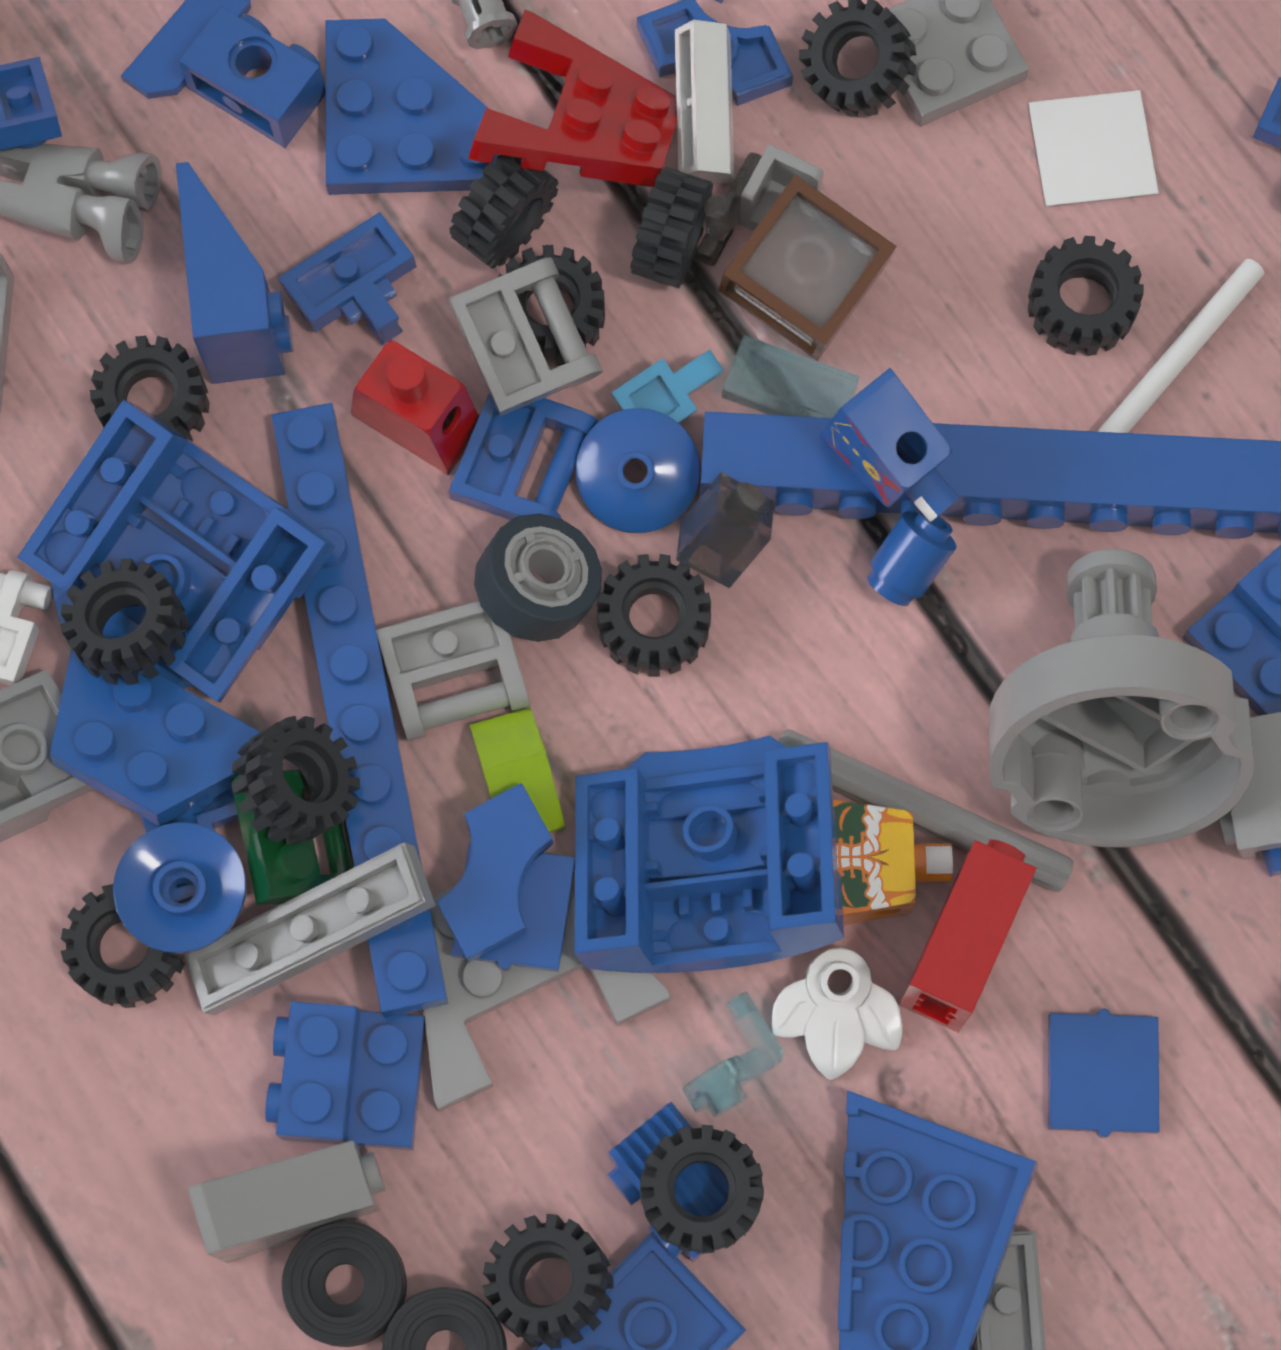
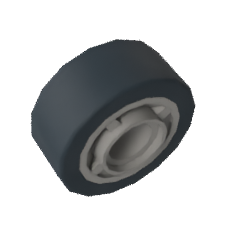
[474,513,602,642]

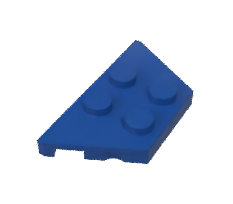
[50,649,260,826]

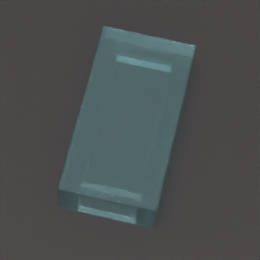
[722,335,860,418]

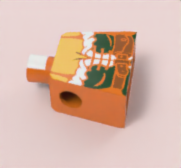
[833,799,953,926]

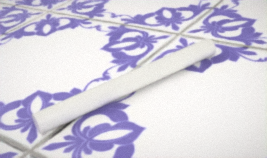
[1097,259,1264,433]

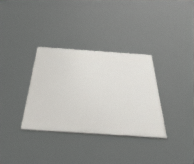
[1028,90,1159,206]

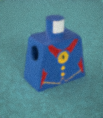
[820,368,960,522]

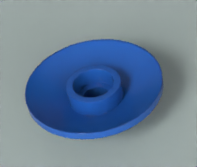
[576,408,700,533]
[113,822,246,954]

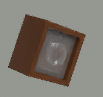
[718,174,897,361]

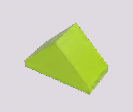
[470,707,566,834]

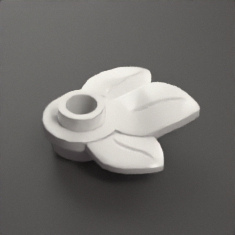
[772,947,903,1080]

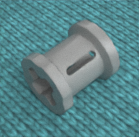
[452,0,518,49]

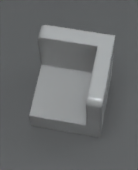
[738,144,824,231]

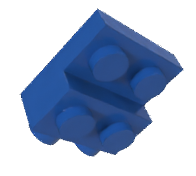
[1183,545,1281,716]
[265,1002,426,1151]

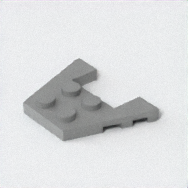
[424,885,670,1112]

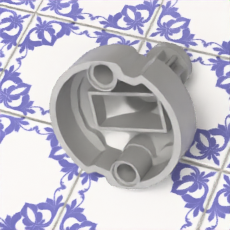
[989,549,1255,847]

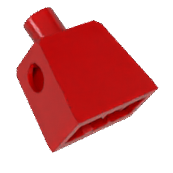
[351,340,479,475]

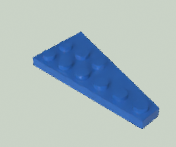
[838,1090,1038,1350]

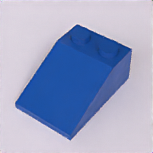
[176,162,294,384]

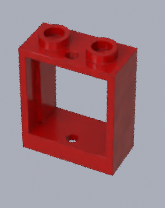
[899,839,1037,1033]

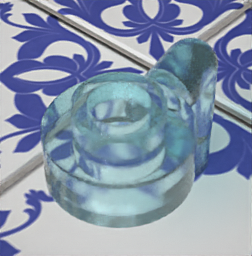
[682,991,783,1117]

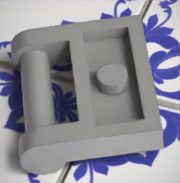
[449,257,603,416]
[376,601,530,741]

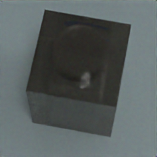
[676,472,774,589]

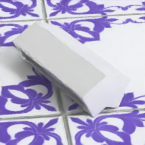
[675,19,735,184]

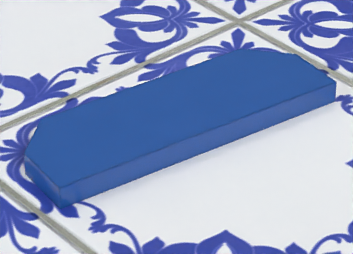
[121,0,252,99]

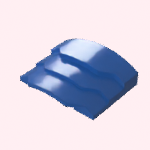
[17,399,335,703]
[574,735,844,973]

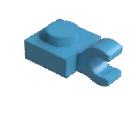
[611,350,723,423]

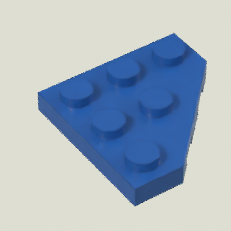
[325,18,499,195]

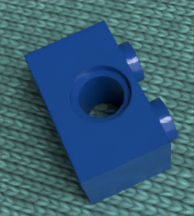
[179,6,326,148]

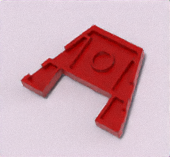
[468,10,677,187]

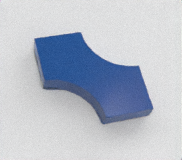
[637,0,793,106]
[436,783,554,963]

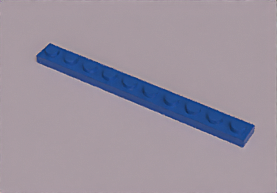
[271,403,449,1018]

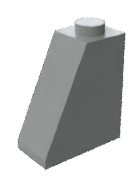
[188,1140,386,1263]

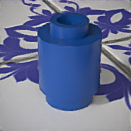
[867,511,957,606]

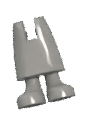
[0,144,161,263]

